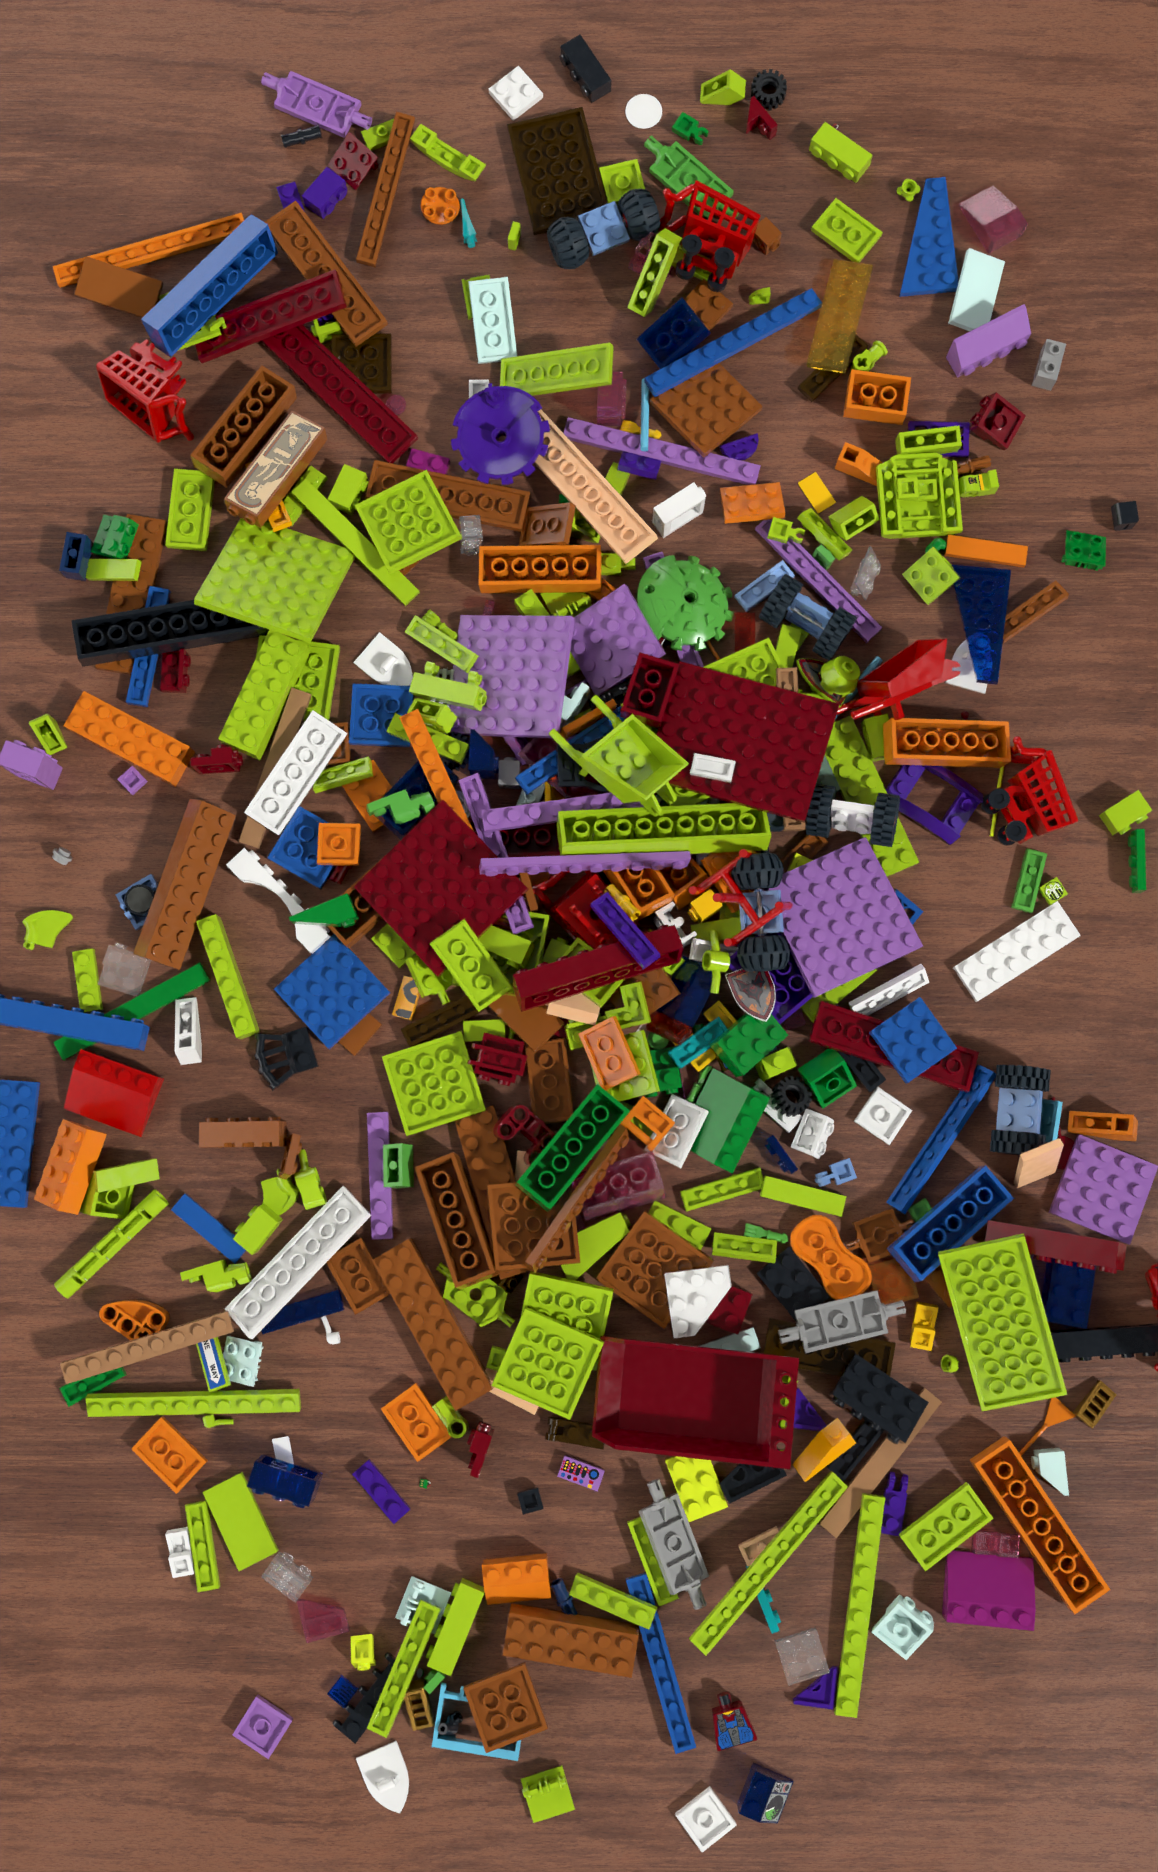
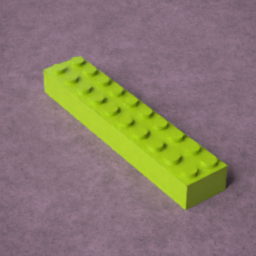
[556,803,771,856]

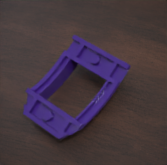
[886,765,983,845]

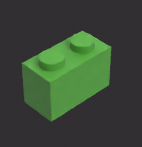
[383,1143,414,1188]

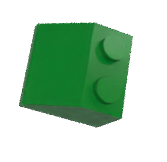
[798,1048,857,1109]

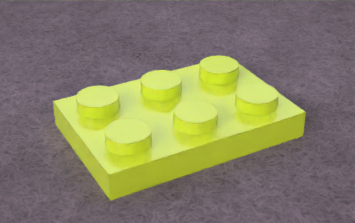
[665,1456,728,1522]

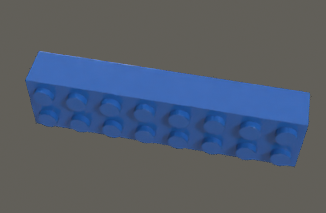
[141,214,278,358]

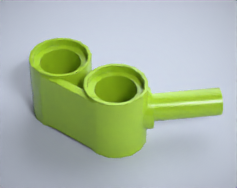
[294,1149,327,1210]

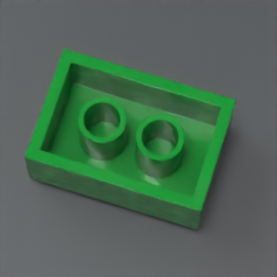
[709,1013,788,1077]

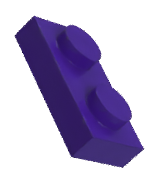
[618,451,661,480]

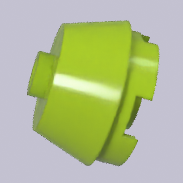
[819,656,860,697]

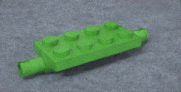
[644,135,739,220]

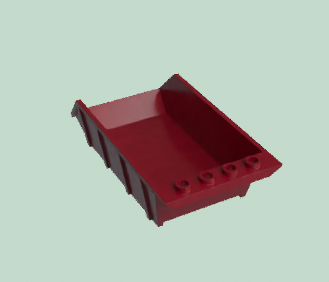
[592,1336,799,1469]

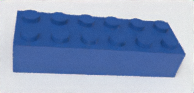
[887,1165,1014,1282]

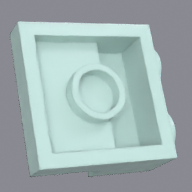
[560,682,589,729]
[872,1594,934,1660]

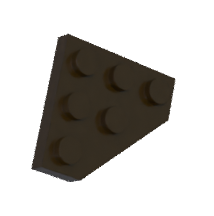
[332,333,392,394]

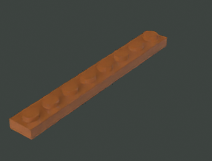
[356,111,415,268]
[525,1124,629,1273]

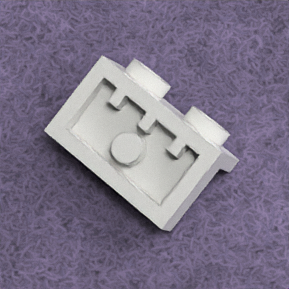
[791,1109,834,1159]

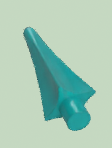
[460,198,477,248]

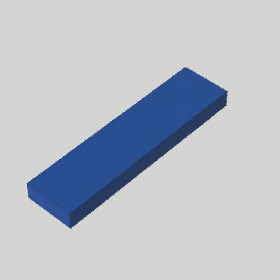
[171,1193,246,1264]

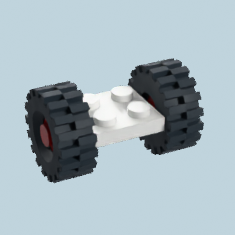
[806,784,900,847]

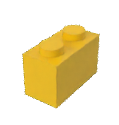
[688,889,723,924]

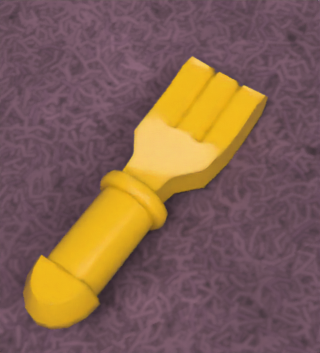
[620,420,661,439]

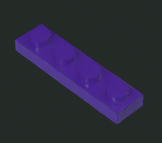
[590,892,660,969]

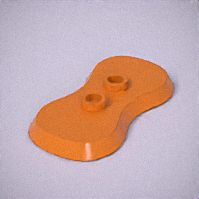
[790,1215,872,1300]

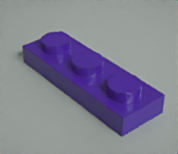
[352,1459,411,1524]

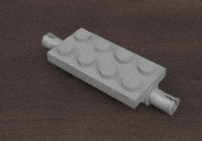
[778,1290,906,1353]
[639,1479,709,1610]

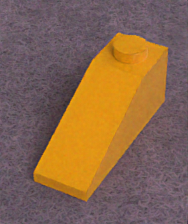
[792,1418,856,1482]

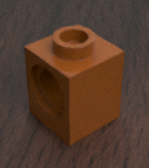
[753,217,782,255]

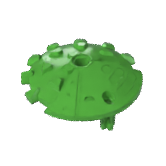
[636,555,734,651]

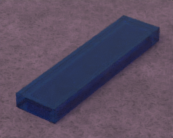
[261,1289,345,1335]

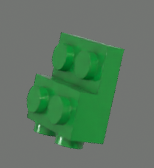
[91,515,139,559]
[645,1047,682,1098]

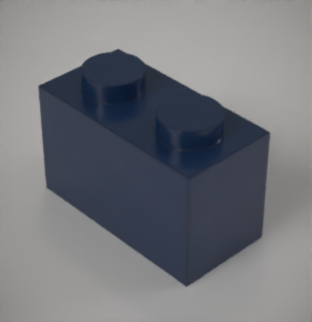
[59,532,93,581]

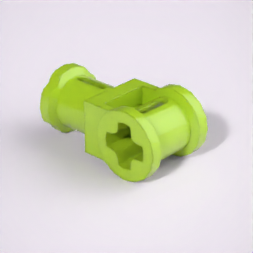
[850,340,888,372]

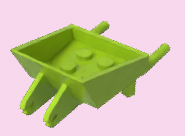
[548,695,689,817]

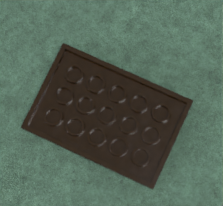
[507,107,607,235]

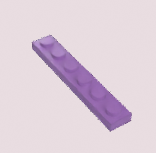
[367,1112,393,1240]

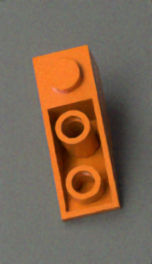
[835,442,883,486]

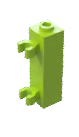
[409,661,487,711]

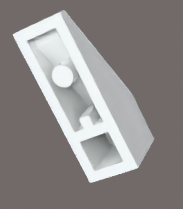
[175,997,202,1065]

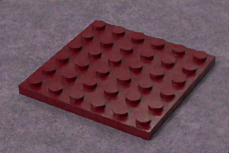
[354,800,529,977]

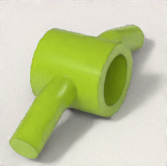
[702,930,730,994]

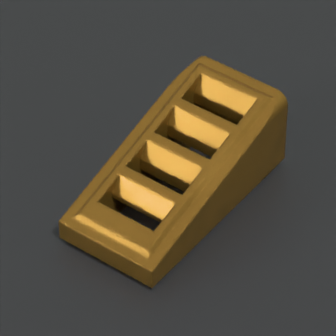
[1072,1380,1117,1429]
[404,1679,434,1731]

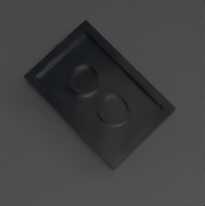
[756,1246,830,1323]

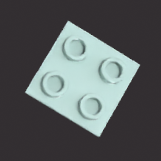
[223,1335,264,1387]
[395,1576,451,1634]

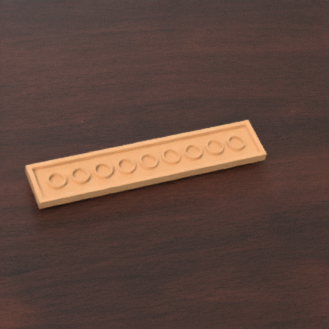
[534,410,658,564]

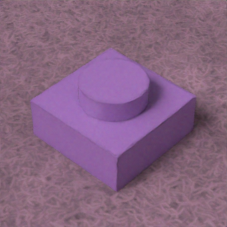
[117,766,148,795]

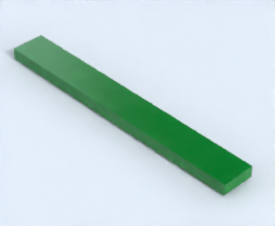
[53,963,211,1061]

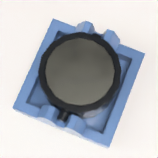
[115,874,158,930]

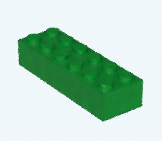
[515,1084,630,1212]

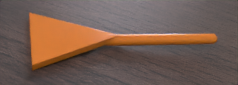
[1019,1397,1076,1456]

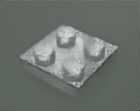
[774,1627,830,1686]

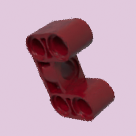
[493,1105,556,1167]

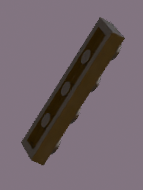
[798,333,868,402]
[401,996,484,1047]

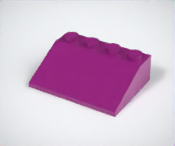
[942,1550,1036,1631]

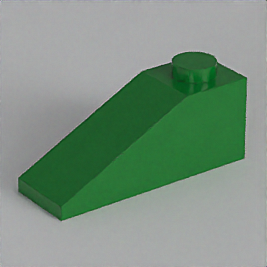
[289,893,359,928]

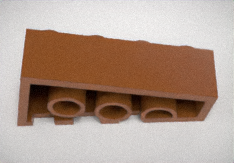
[199,1117,287,1148]

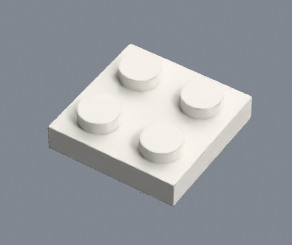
[488,66,543,121]

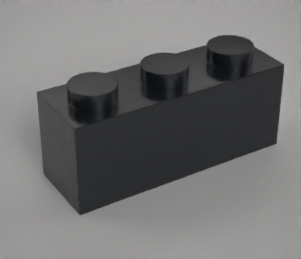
[559,34,611,103]

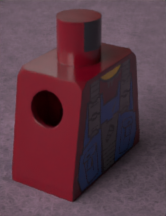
[712,1691,757,1751]

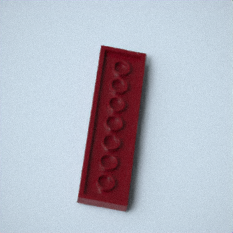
[195,269,347,363]
[809,1001,979,1093]

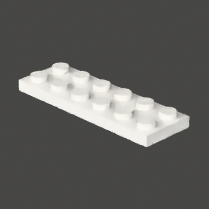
[244,711,347,835]
[953,901,1081,1002]

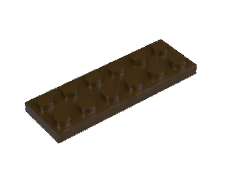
[763,1318,896,1376]

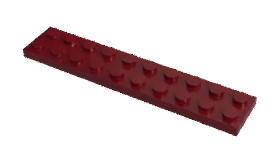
[261,325,418,464]

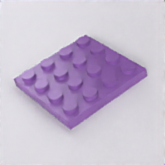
[570,584,666,696]
[1048,1134,1158,1245]

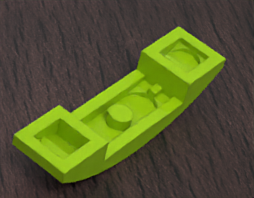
[410,124,486,182]

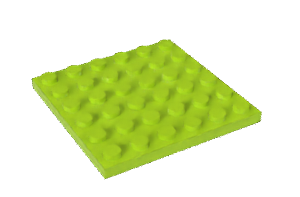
[194,518,355,643]

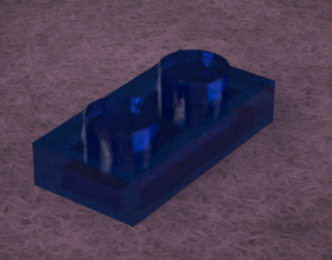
[765,1135,798,1174]

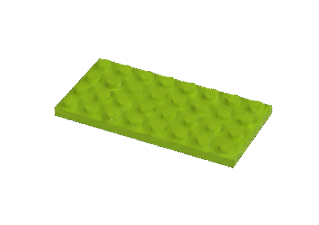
[938,1233,1067,1411]

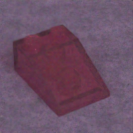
[959,186,1028,254]

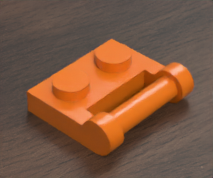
[620,1096,675,1152]

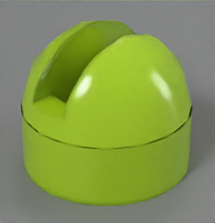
[941,1355,959,1373]

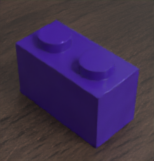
[302,167,348,219]

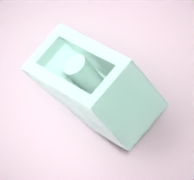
[1031,1448,1069,1496]

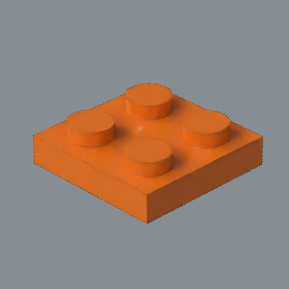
[317,823,361,866]

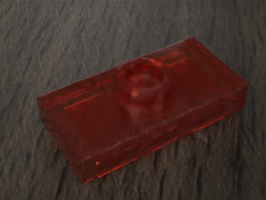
[734,612,755,653]
[646,1012,692,1046]

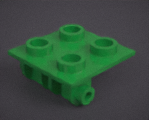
[1061,530,1106,571]

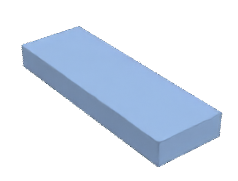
[734,560,795,613]

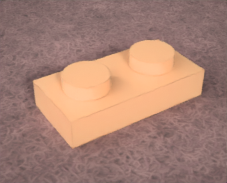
[738,1526,779,1566]

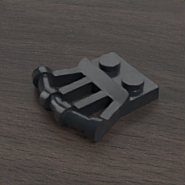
[556,736,609,794]
[254,1027,319,1091]

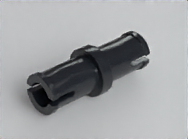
[281,125,322,148]

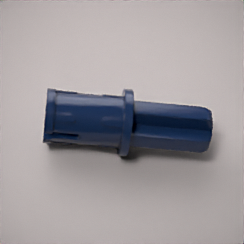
[550,1578,578,1615]

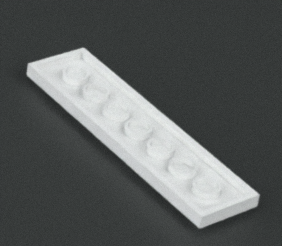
[225,1186,371,1339]

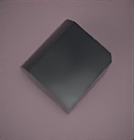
[1111,501,1139,531]

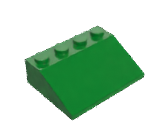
[690,1068,770,1174]

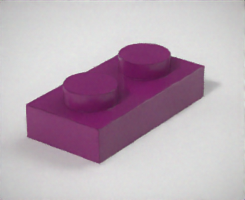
[406,448,450,474]

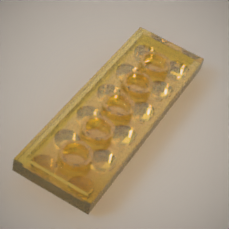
[807,259,873,374]

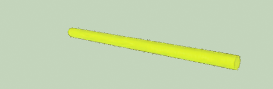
[990,766,1004,837]

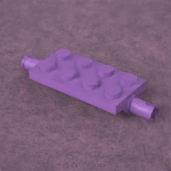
[261,71,372,138]

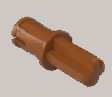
[957,455,991,475]

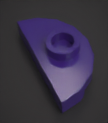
[720,433,759,461]

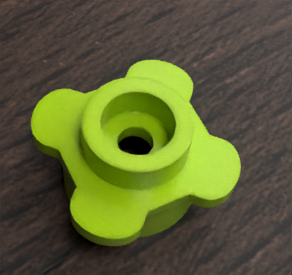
[897,179,920,202]

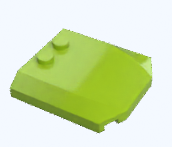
[876,453,963,539]

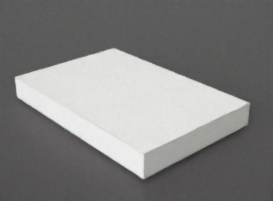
[644,1094,709,1168]

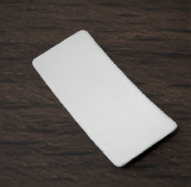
[272,1436,295,1479]

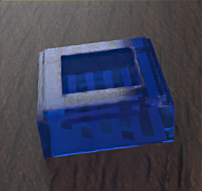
[327,1675,358,1708]

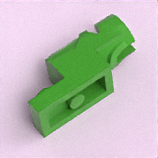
[366,789,435,824]

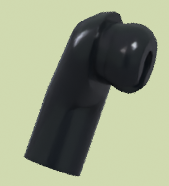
[438,1711,463,1735]

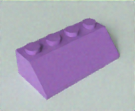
[946,304,1031,378]

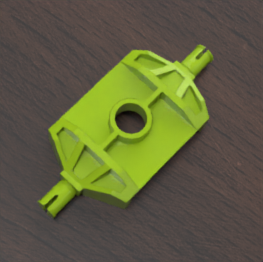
[436,1262,515,1328]

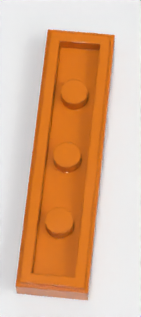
[944,535,1028,568]

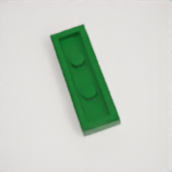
[59,1367,127,1407]

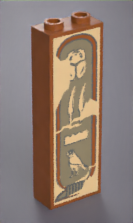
[224,410,327,528]

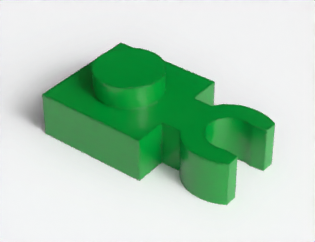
[672,112,709,145]

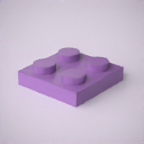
[232,1694,293,1759]

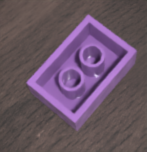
[0,740,63,790]

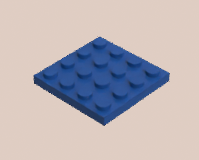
[274,934,390,1049]

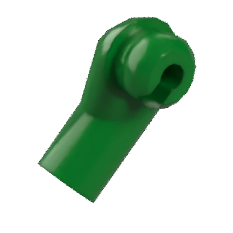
[925,538,946,553]

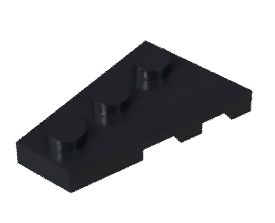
[720,1464,787,1504]

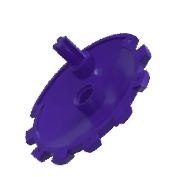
[451,383,550,485]

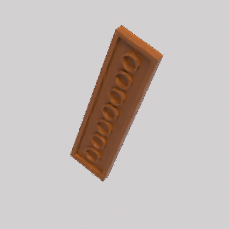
[265,201,388,347]
[365,460,530,532]
[95,514,168,675]
[455,1105,530,1280]

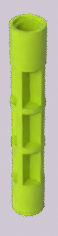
[54,1189,169,1299]

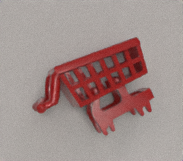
[96,340,194,443]
[532,870,641,949]

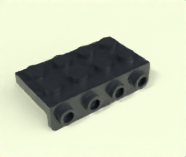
[829,1354,929,1445]

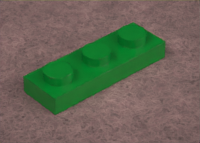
[1128,829,1146,893]

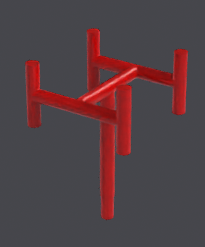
[689,849,793,947]

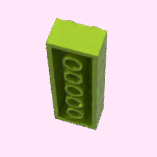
[218,630,311,760]

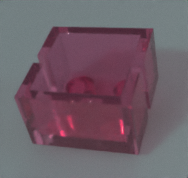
[597,371,627,426]

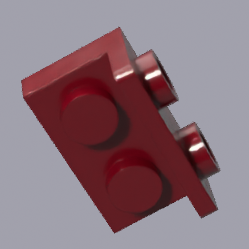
[160,649,191,693]

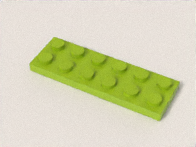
[500,343,613,396]

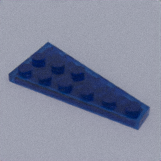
[951,564,1011,685]

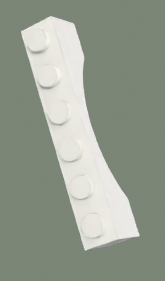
[226,848,330,954]

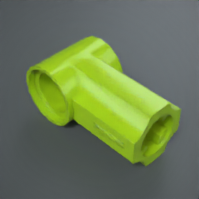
[432,1396,469,1438]

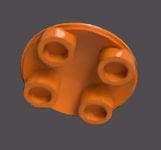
[420,187,460,225]

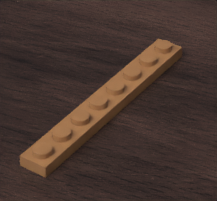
[60,1310,234,1384]

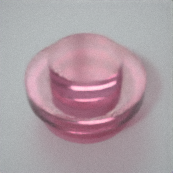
[386,395,406,415]

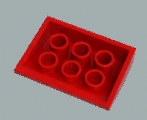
[64,1049,164,1137]

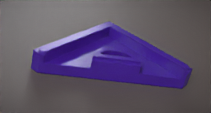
[794,1387,827,1431]
[793,1666,838,1710]

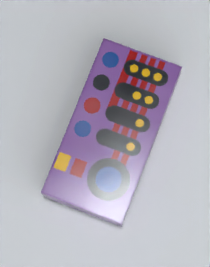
[557,1455,605,1492]

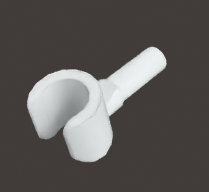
[321,1316,340,1344]

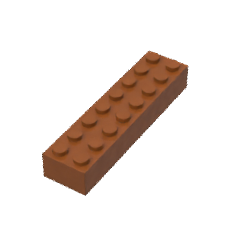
[133,799,236,970]
[372,1238,494,1411]

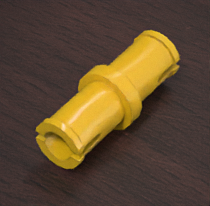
[604,884,641,921]

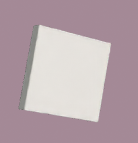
[854,1087,912,1145]
[675,1786,737,1852]

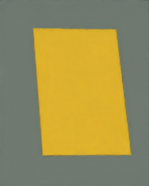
[798,472,836,514]

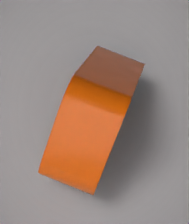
[99,1300,170,1340]

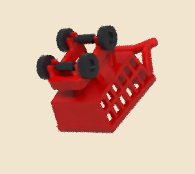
[658,180,761,292]
[980,736,1078,846]

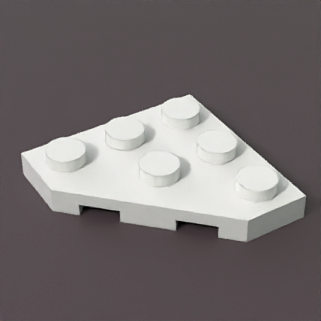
[664,1265,732,1338]

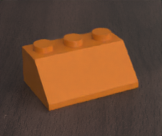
[482,1553,551,1605]

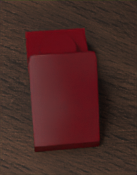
[746,96,778,140]

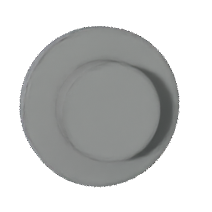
[52,847,73,865]

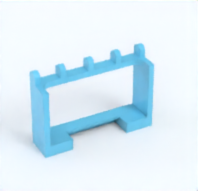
[432,1682,521,1761]

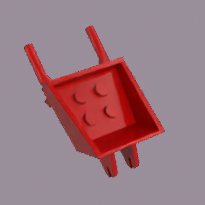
[837,639,961,720]

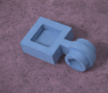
[814,1158,857,1187]

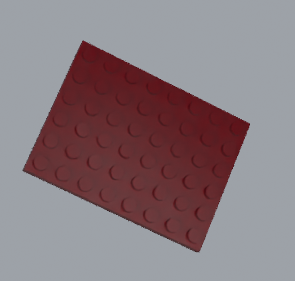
[657,661,839,823]

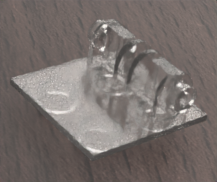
[850,546,881,600]

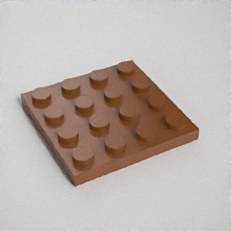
[650,363,763,458]
[487,1182,580,1271]
[595,1210,714,1329]

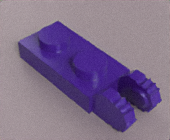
[881,1472,908,1536]

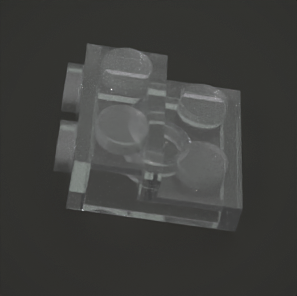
[98,942,151,997]

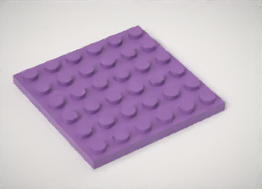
[447,615,575,738]
[763,837,923,998]

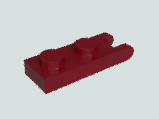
[468,1043,528,1077]

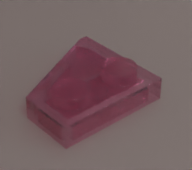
[297,1599,350,1643]

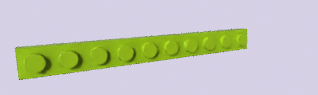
[86,1389,301,1417]
[689,1471,848,1656]
[834,1493,885,1718]

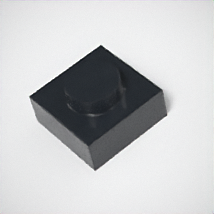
[517,1486,544,1515]

